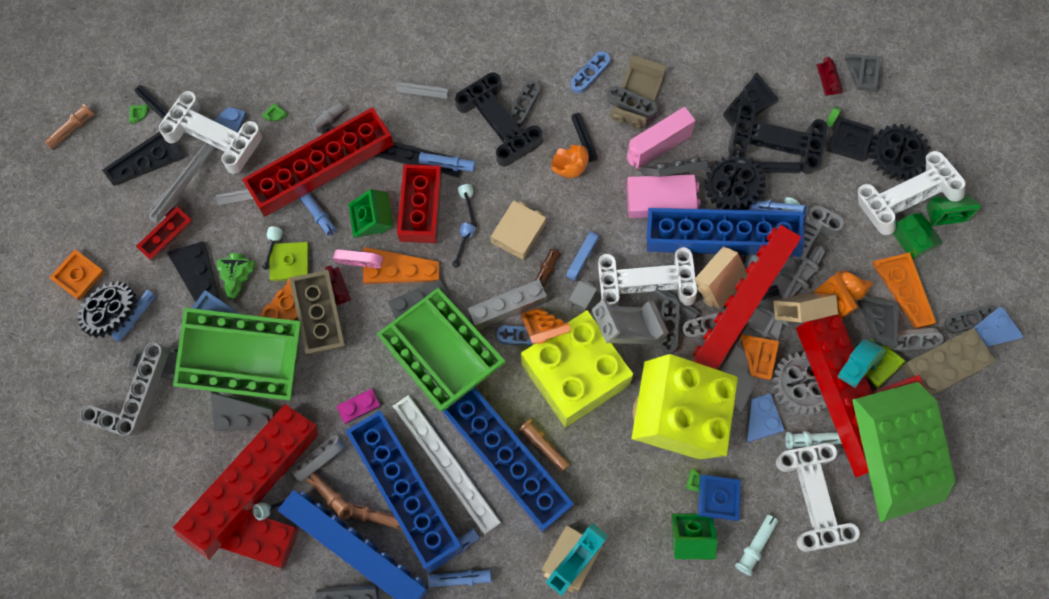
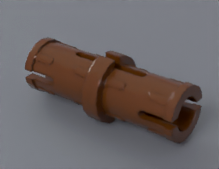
[534,249,561,287]

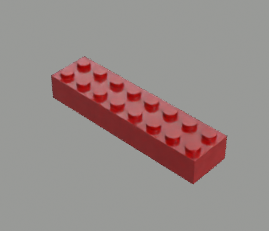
[242,107,394,217]
[692,225,802,370]
[796,313,873,478]
[172,404,318,560]

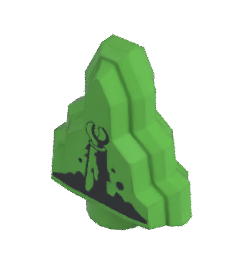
[217,253,255,299]

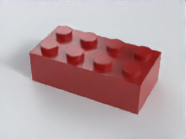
[397,164,442,244]
[220,513,299,569]

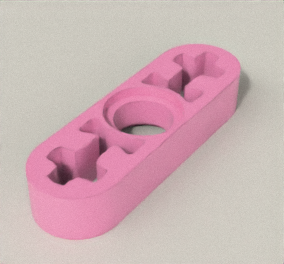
[333,250,384,268]

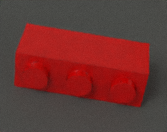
[136,206,193,261]

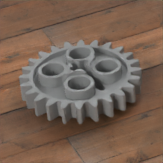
[771,352,827,416]

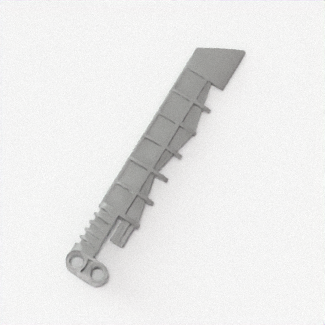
[721,206,844,411]

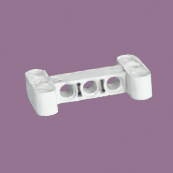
[159,91,262,174]
[858,151,965,235]
[598,247,697,306]
[776,443,860,552]

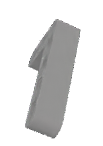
[80,342,169,436]

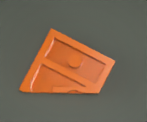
[741,334,779,381]

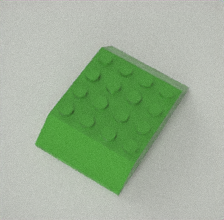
[377,288,506,413]
[173,308,301,400]
[853,382,956,522]

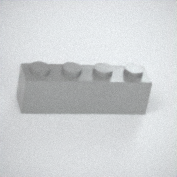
[468,280,547,331]

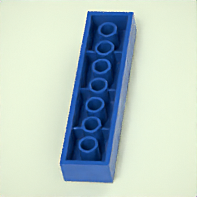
[647,208,804,257]
[442,387,574,534]
[345,410,464,573]
[278,490,429,599]

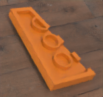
[363,247,439,284]
[872,252,936,329]
[259,279,298,321]
[520,308,571,344]

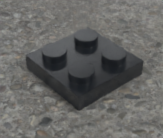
[827,117,874,162]

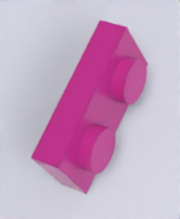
[336,389,381,424]

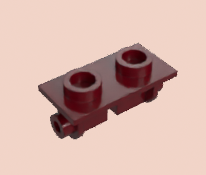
[816,57,843,96]
[325,265,351,306]

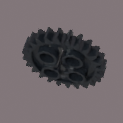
[869,124,931,181]
[704,154,766,210]
[77,281,138,338]

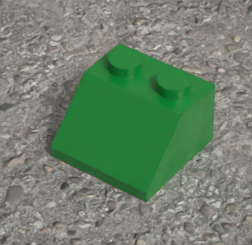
[348,189,394,238]
[926,195,981,226]
[893,213,943,260]
[671,514,718,560]

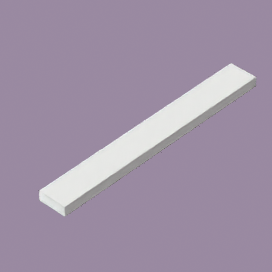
[393,395,501,535]

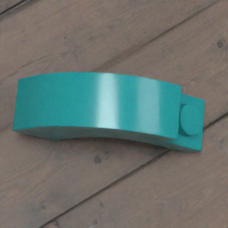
[838,338,886,388]
[545,523,609,596]

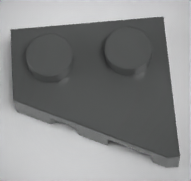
[845,54,881,91]

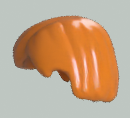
[551,145,589,178]
[835,270,873,301]

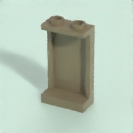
[610,55,666,128]

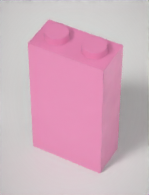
[627,107,696,169]
[626,175,700,218]

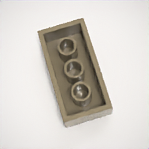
[289,270,345,356]
[901,328,996,396]

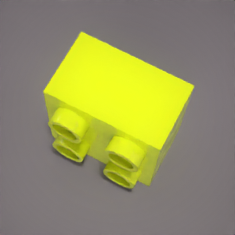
[521,311,633,428]
[631,354,738,459]

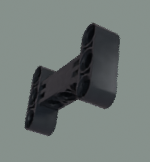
[455,72,543,167]
[728,102,828,174]

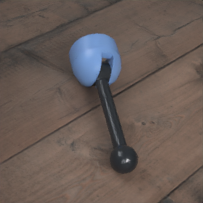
[452,223,476,268]

